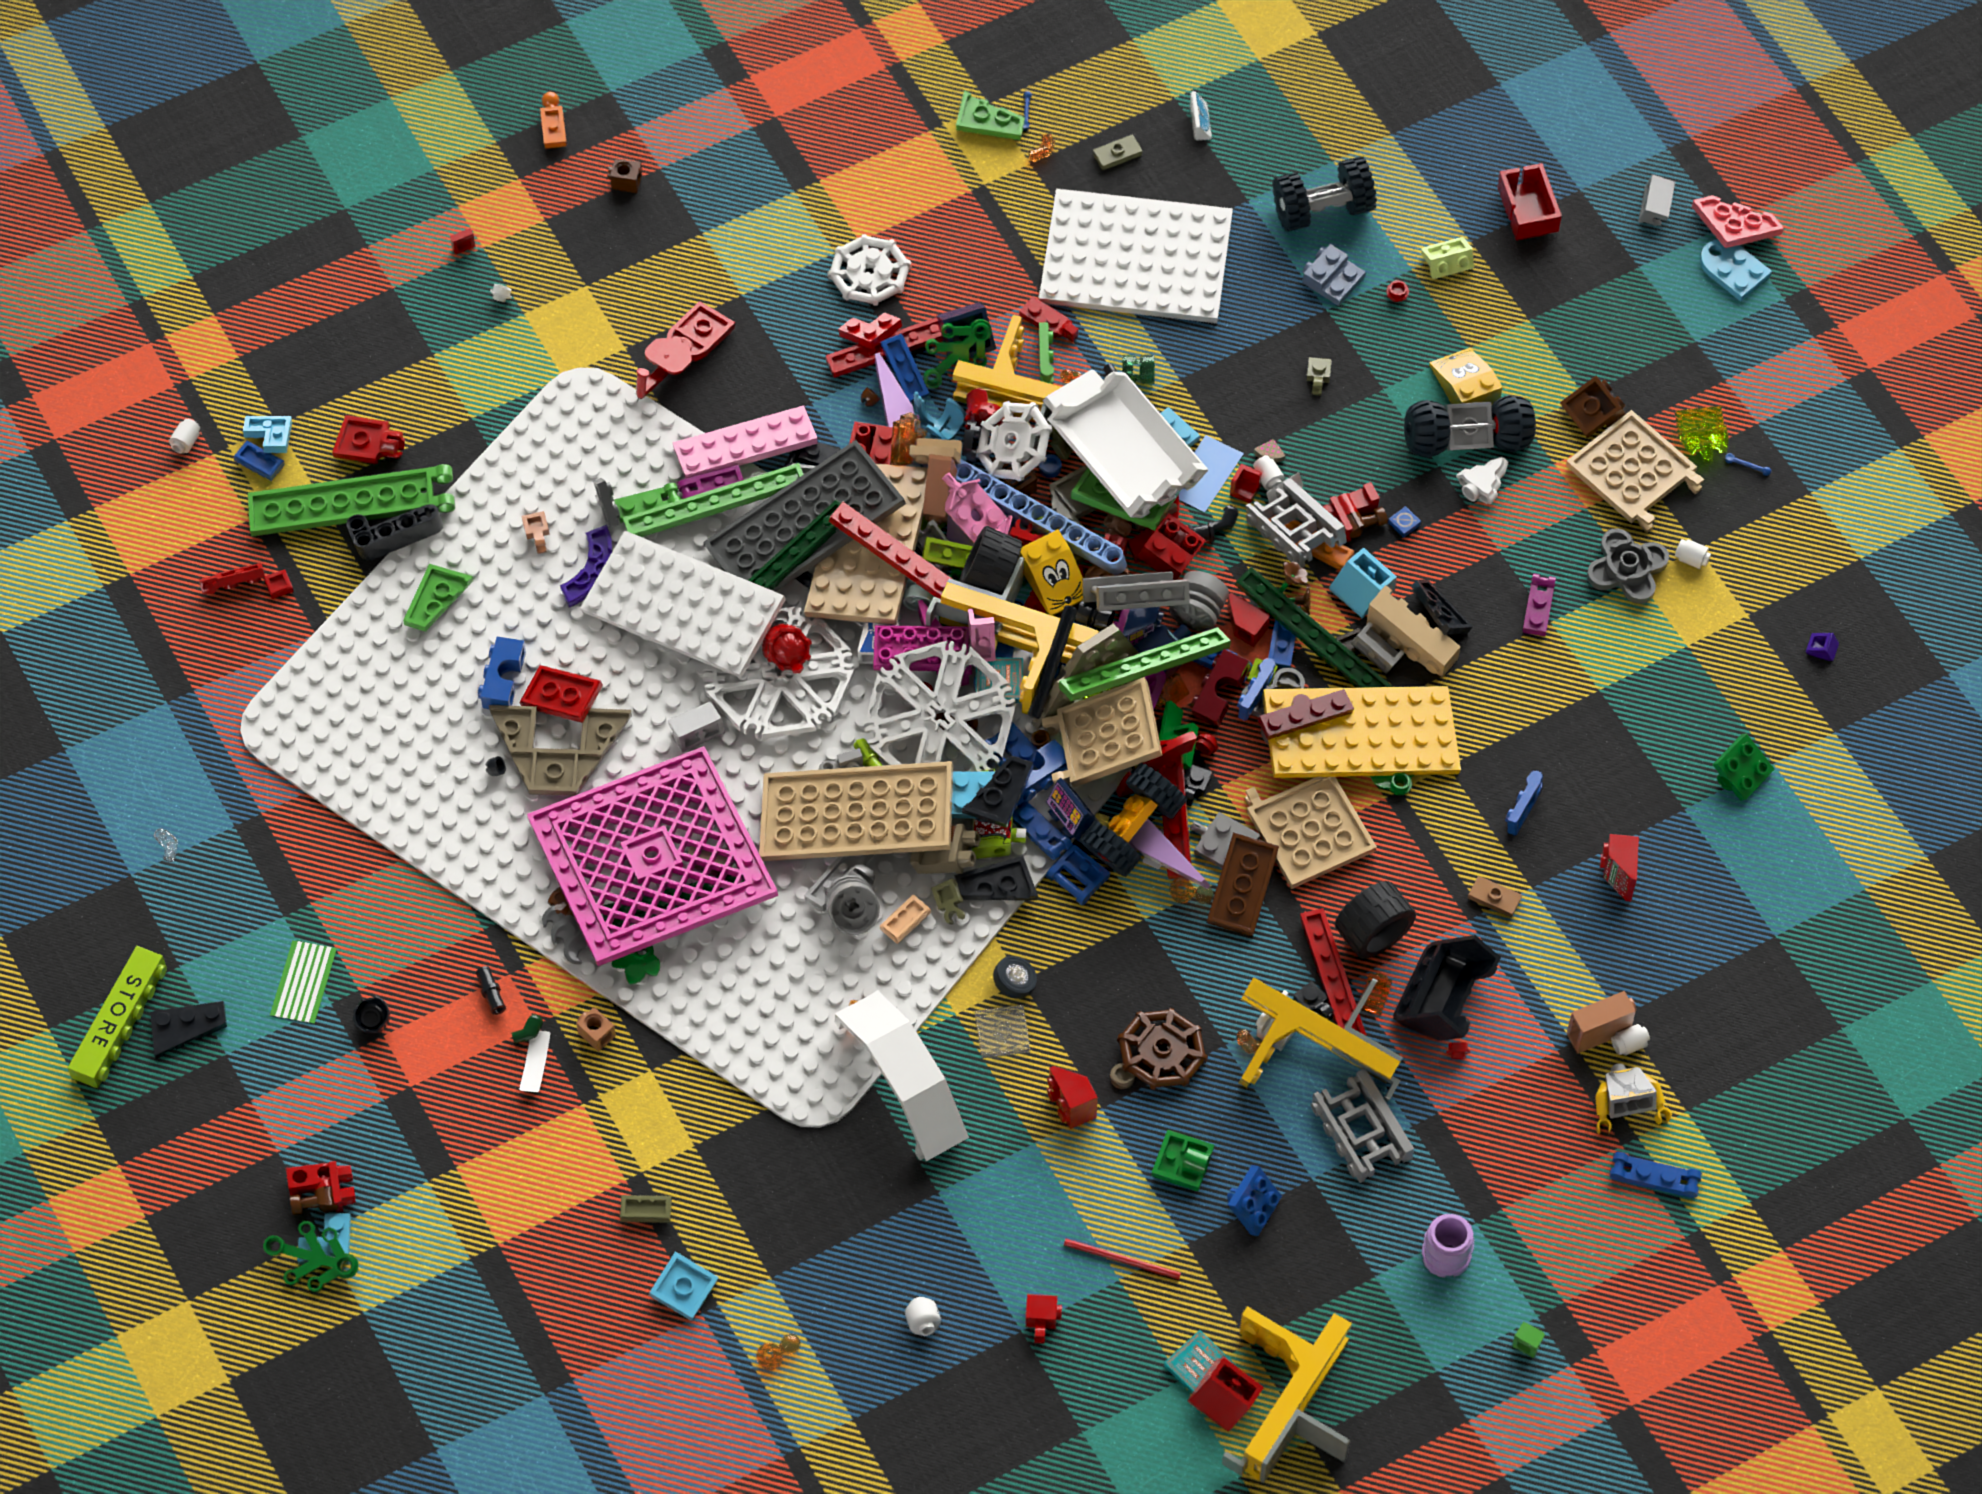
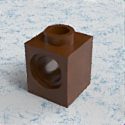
[607,158,642,193]

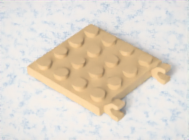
[1566,410,1704,533]
[1042,677,1162,787]
[1245,777,1377,889]

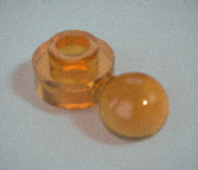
[1169,877,1214,904]
[756,1334,801,1370]

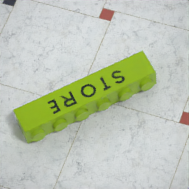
[67,946,167,1089]

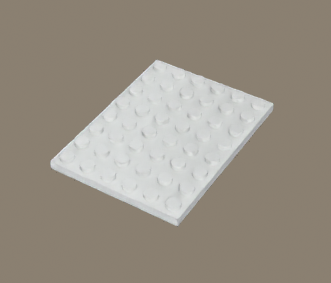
[1039,189,1233,323]

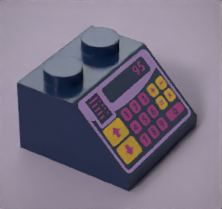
[1123,607,1164,646]
[1046,778,1100,843]

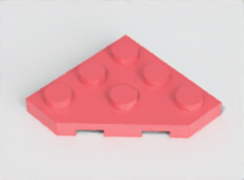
[1692,196,1784,248]

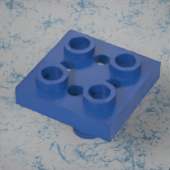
[1227,1165,1282,1236]

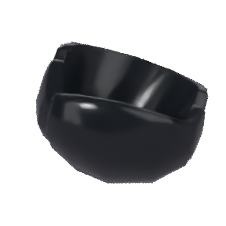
[353,996,390,1034]

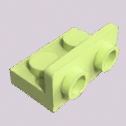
[1421,237,1474,279]

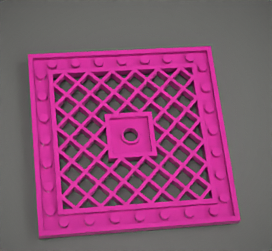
[527,746,778,966]

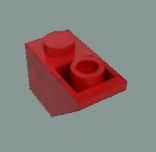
[1227,593,1270,647]

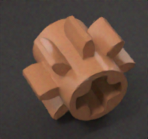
[1104,513,1132,538]

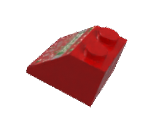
[1599,834,1639,902]

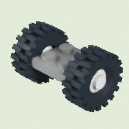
[1272,156,1377,232]

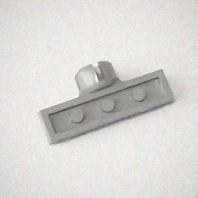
[804,854,875,912]

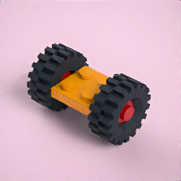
[1079,763,1187,877]

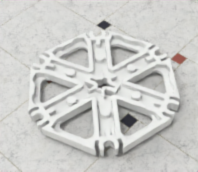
[702,606,855,739]
[864,641,1016,771]

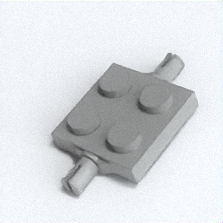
[1190,812,1260,868]

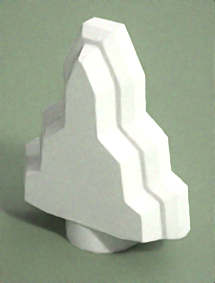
[1456,457,1508,504]

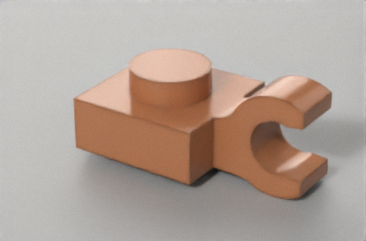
[521,511,550,554]

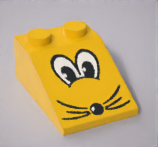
[1429,348,1503,405]
[1017,529,1083,616]

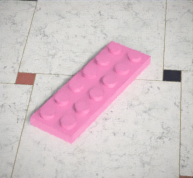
[673,406,818,479]

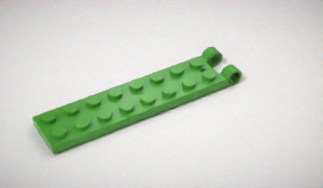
[248,464,455,536]

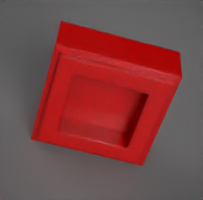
[450,228,476,255]
[263,569,294,599]

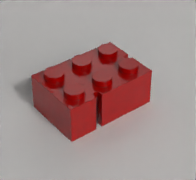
[1497,163,1562,240]

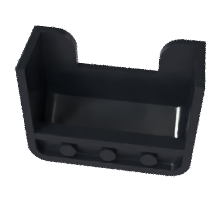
[1393,935,1501,1041]

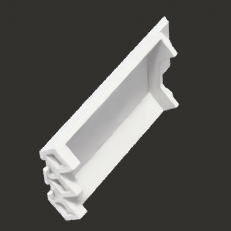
[1043,370,1208,518]

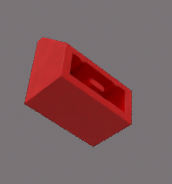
[849,421,900,465]
[1137,513,1206,580]
[1046,1066,1098,1129]
[1187,1357,1264,1432]

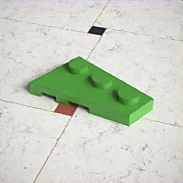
[956,90,1025,140]
[403,563,474,632]

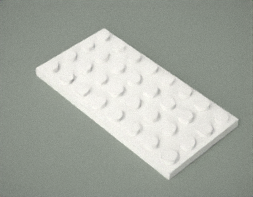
[580,531,786,678]

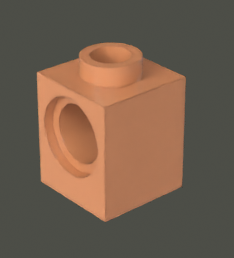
[576,1007,616,1052]

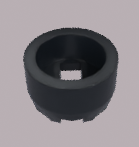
[485,756,506,776]

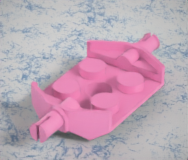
[942,472,1012,543]

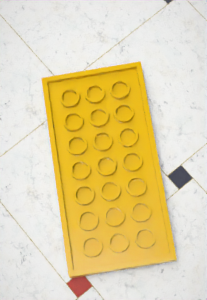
[1262,686,1461,778]

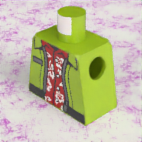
[972,816,1026,859]

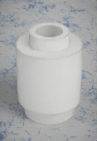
[169,419,200,453]
[1253,456,1285,490]
[1675,539,1711,569]
[1611,1024,1650,1055]

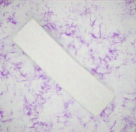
[519,1031,550,1092]

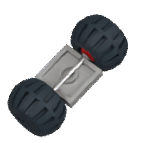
[1404,395,1536,457]

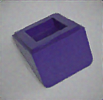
[1806,633,1839,661]

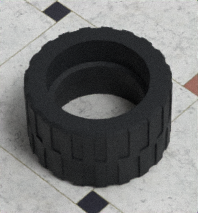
[959,526,1022,595]
[1335,881,1416,959]

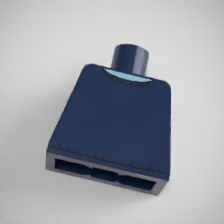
[1134,623,1192,682]

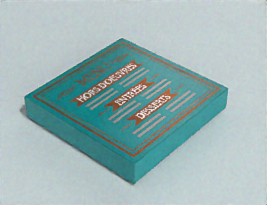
[975,657,1023,703]
[1164,1330,1236,1393]

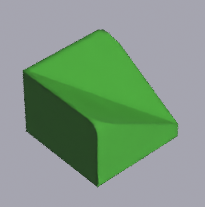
[1512,1321,1545,1358]

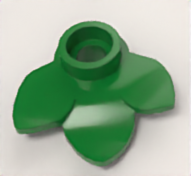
[1370,773,1414,795]
[611,946,660,985]

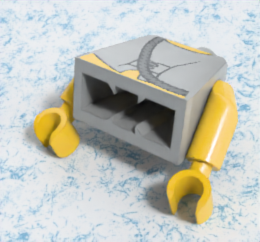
[1595,1063,1672,1135]

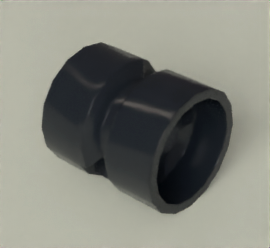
[1074,600,1115,632]

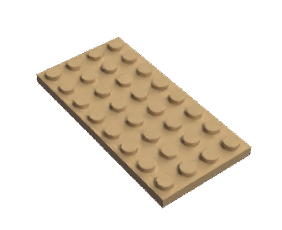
[804,464,927,625]
[759,761,953,861]

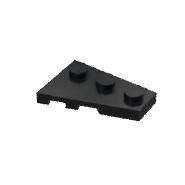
[1411,579,1473,635]
[962,755,1034,828]
[954,855,1038,901]
[150,1001,227,1059]

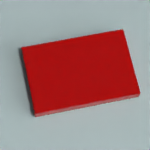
[519,665,603,723]

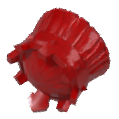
[963,388,1004,433]
[762,624,812,673]

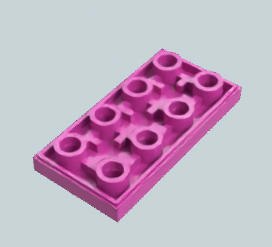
[873,625,969,672]

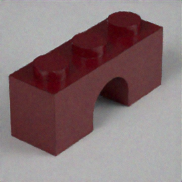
[1190,649,1251,728]

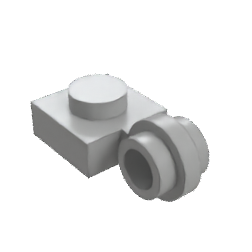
[818,748,863,770]

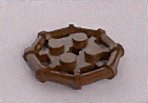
[1117,1008,1208,1090]

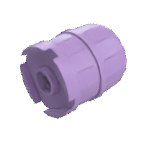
[1422,1214,1474,1277]

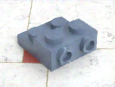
[1302,244,1366,306]

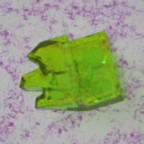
[1675,406,1729,463]

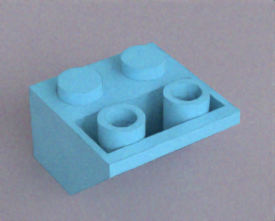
[1329,548,1397,618]

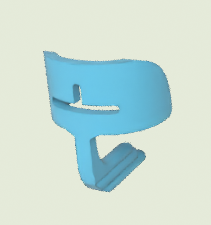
[914,391,966,440]

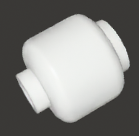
[905,1297,941,1336]

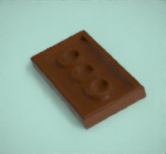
[1206,832,1279,937]

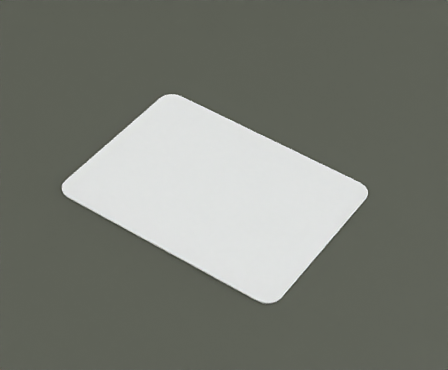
[240,368,1133,1128]

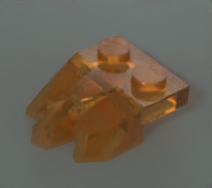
[890,412,927,467]

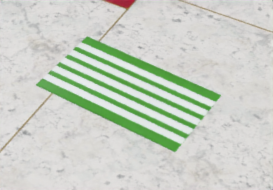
[270,940,337,1024]

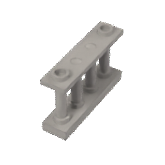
[1082,571,1190,611]

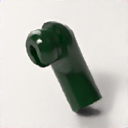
[512,1014,543,1044]

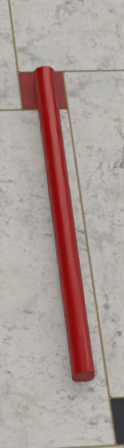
[1064,1238,1181,1280]

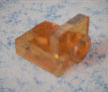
[1361,972,1392,1015]

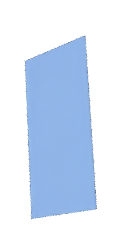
[1178,435,1244,512]

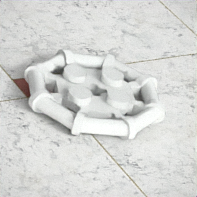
[827,234,912,306]
[976,401,1053,482]

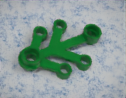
[923,319,992,389]
[263,1221,359,1292]

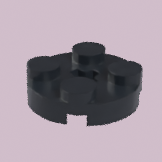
[962,420,982,465]

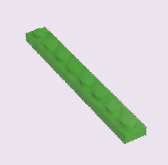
[623,463,803,537]
[1058,627,1231,701]

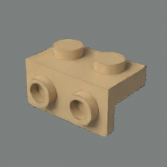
[909,438,963,464]

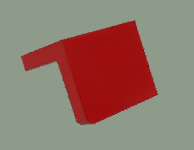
[1230,463,1262,504]

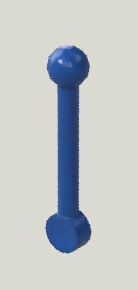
[1023,91,1032,131]
[1725,453,1771,476]

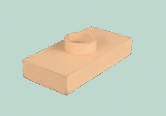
[880,894,931,944]

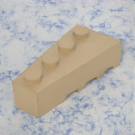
[1366,585,1461,677]

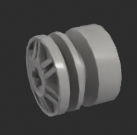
[1169,571,1229,632]
[825,875,880,935]

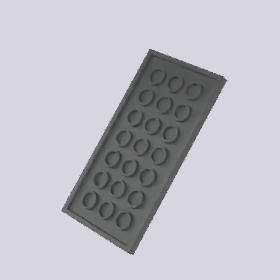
[703,440,906,592]

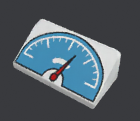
[1190,91,1212,140]

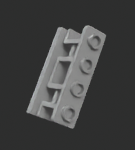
[1245,478,1347,568]
[1311,1069,1414,1183]

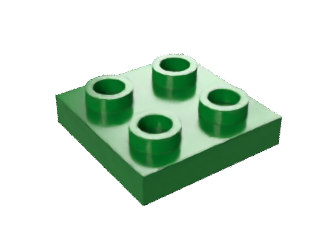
[1712,733,1775,801]
[1151,1130,1214,1192]

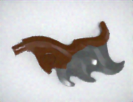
[542,887,611,965]

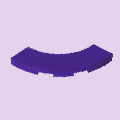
[560,525,613,608]

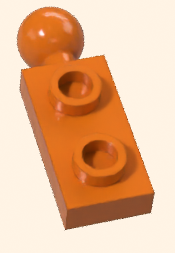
[540,92,567,149]

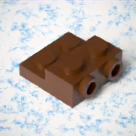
[1560,375,1626,438]

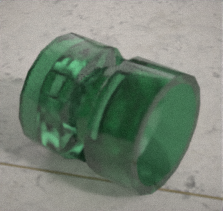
[1122,355,1155,384]

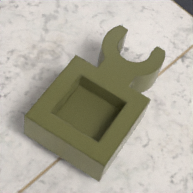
[931,878,965,925]

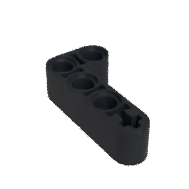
[346,504,444,561]

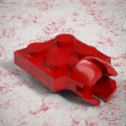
[332,415,405,464]

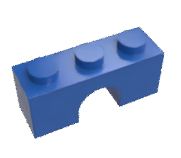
[478,636,526,709]
[1017,739,1068,806]

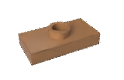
[1468,875,1522,918]

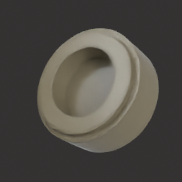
[1110,1063,1135,1089]

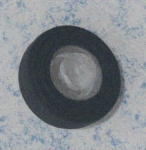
[993,956,1037,999]

